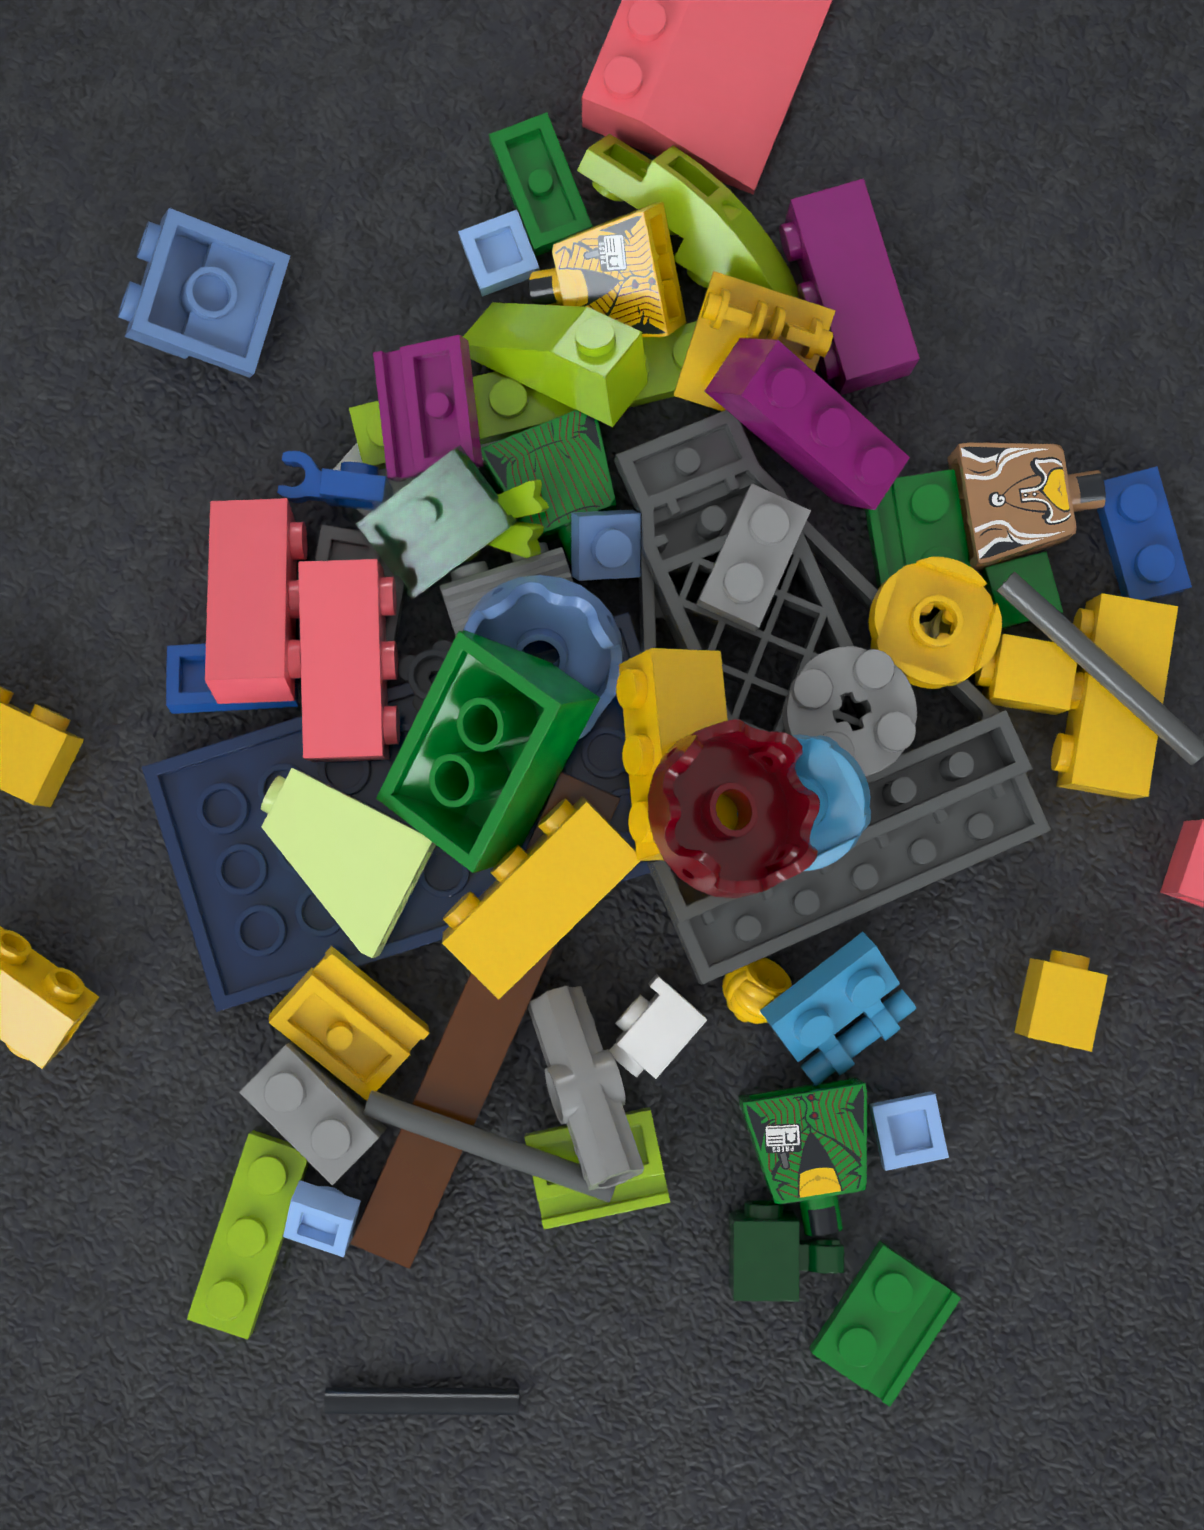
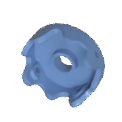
[463,575,624,740]

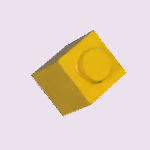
[975,634,1077,715]
[1014,950,1108,1052]

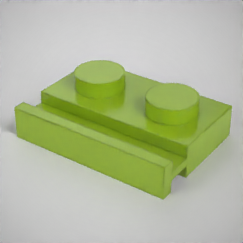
[524,1107,670,1230]

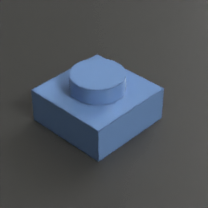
[571,510,641,581]

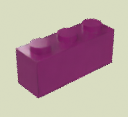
[779,178,920,395]
[705,338,910,510]

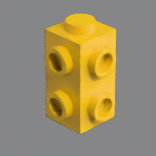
[0,926,99,1069]

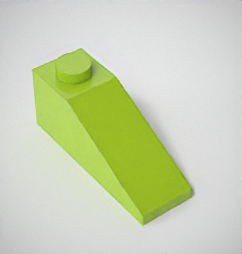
[463,302,648,427]

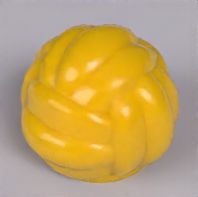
[722,957,792,1025]

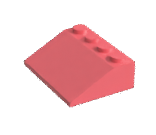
[581,0,833,195]

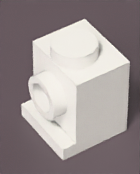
[609,974,707,1079]

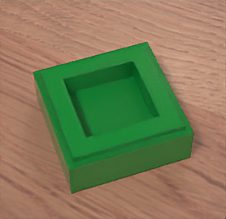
[981,551,1063,629]

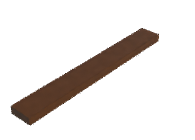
[350,771,620,1269]

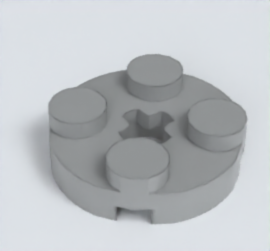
[783,646,917,777]

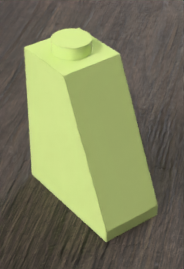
[261,768,436,958]

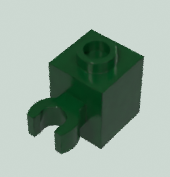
[729,1200,844,1302]

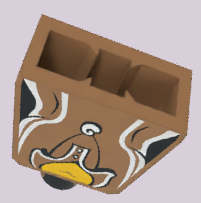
[947,443,1106,572]

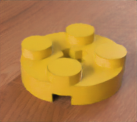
[869,557,1002,689]

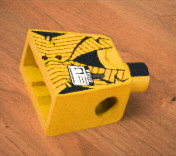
[529,202,687,337]

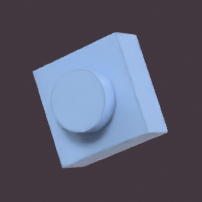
[458,210,540,297]
[869,1091,949,1171]
[283,1180,361,1257]

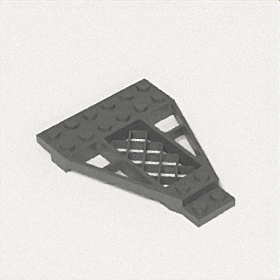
[614,410,1051,984]

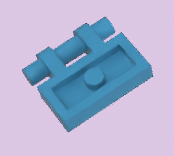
[760,932,917,1086]

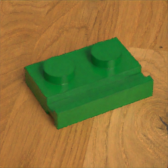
[865,469,971,589]
[809,1240,961,1407]

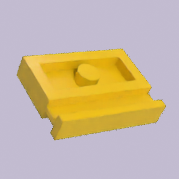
[269,946,429,1101]

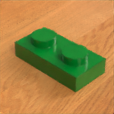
[489,112,593,257]

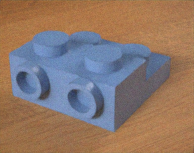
[118,208,290,378]

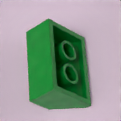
[376,630,600,873]

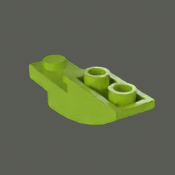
[577,134,799,298]

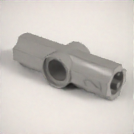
[528,986,644,1191]

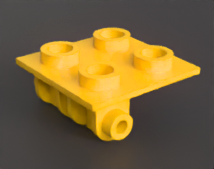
[673,271,835,411]

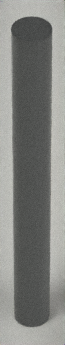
[996,571,1204,765]
[363,1090,616,1203]

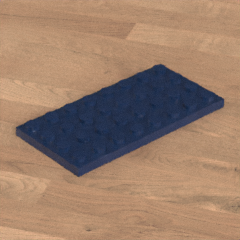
[142,612,651,1012]

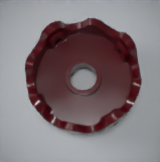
[648,719,820,898]

